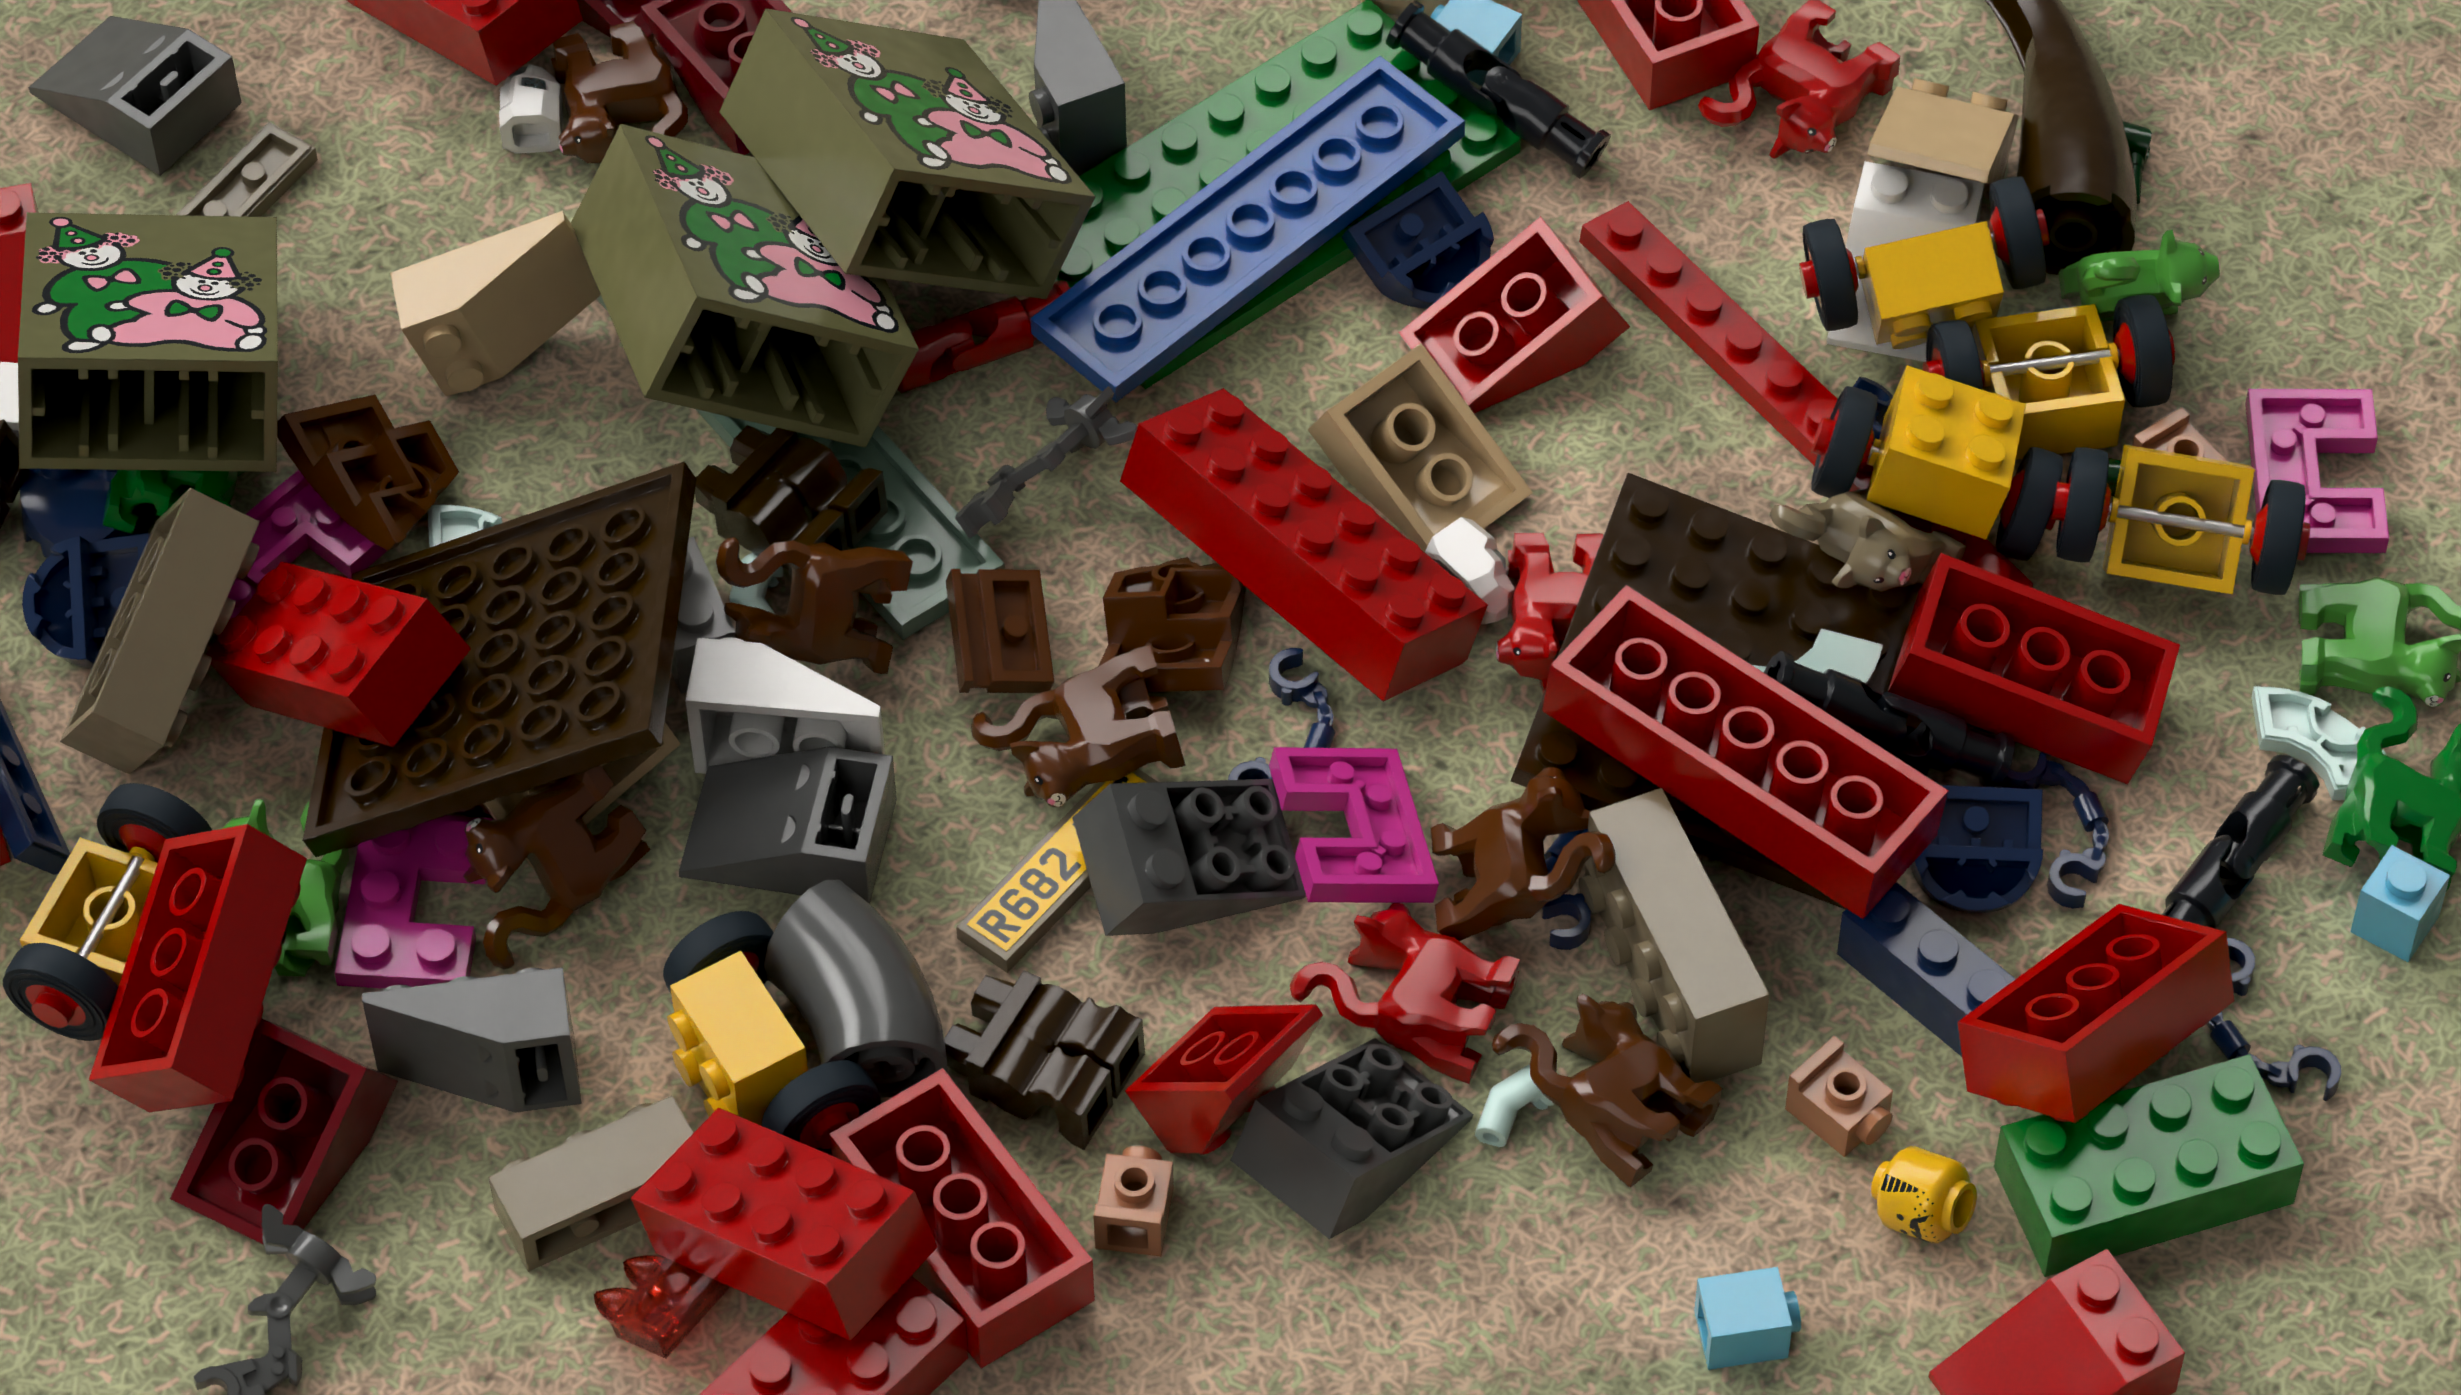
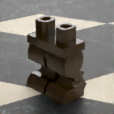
[695,425,888,579]
[944,971,1145,1150]

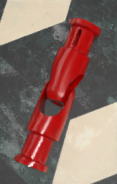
[897,280,1070,393]

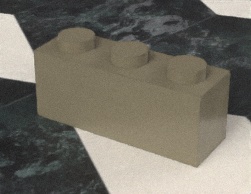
[488,1096,693,1272]

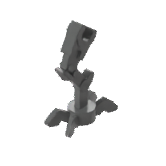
[955,386,1138,539]
[194,1204,376,1395]

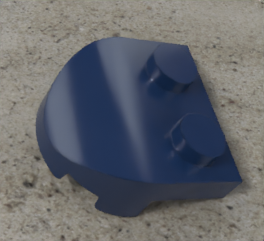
[1341,171,1494,308]
[20,469,151,558]
[22,533,150,669]
[1910,785,2044,913]

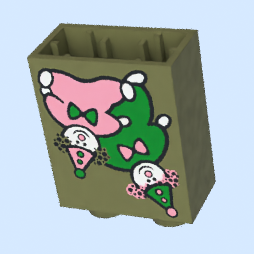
[719,9,1095,299]
[571,124,919,448]
[18,212,278,472]

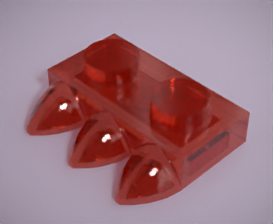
[594,1255,730,1359]

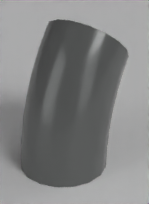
[764,880,948,1098]

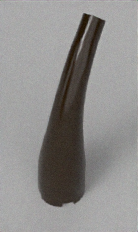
[1985,0,2137,275]

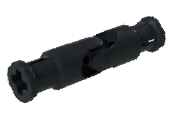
[1386,0,1611,179]
[1764,651,2015,787]
[2162,754,2320,929]

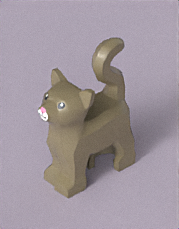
[1770,488,1967,592]

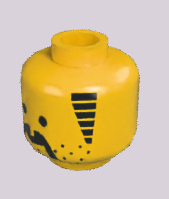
[1871,1146,1977,1244]

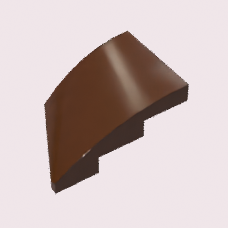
[277,394,459,551]
[1099,557,1246,692]

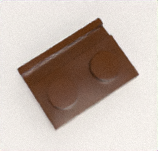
[946,569,1054,693]

